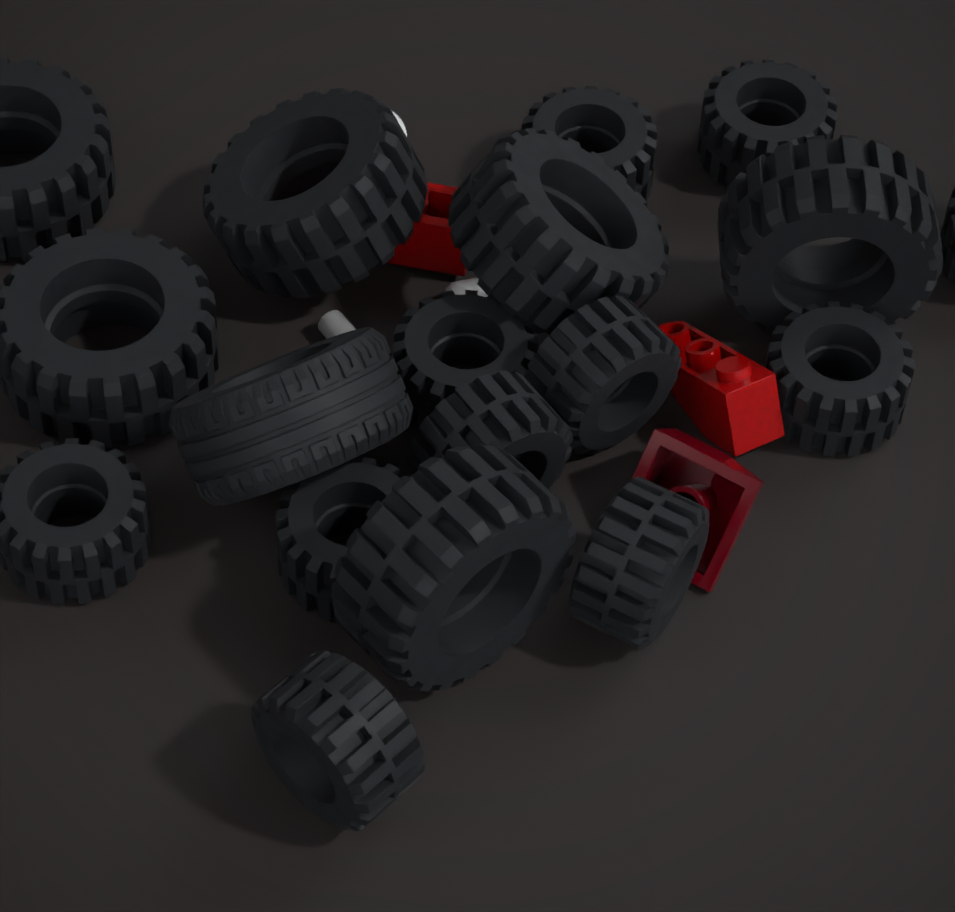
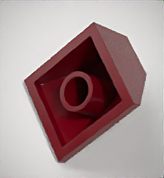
[631,428,764,592]

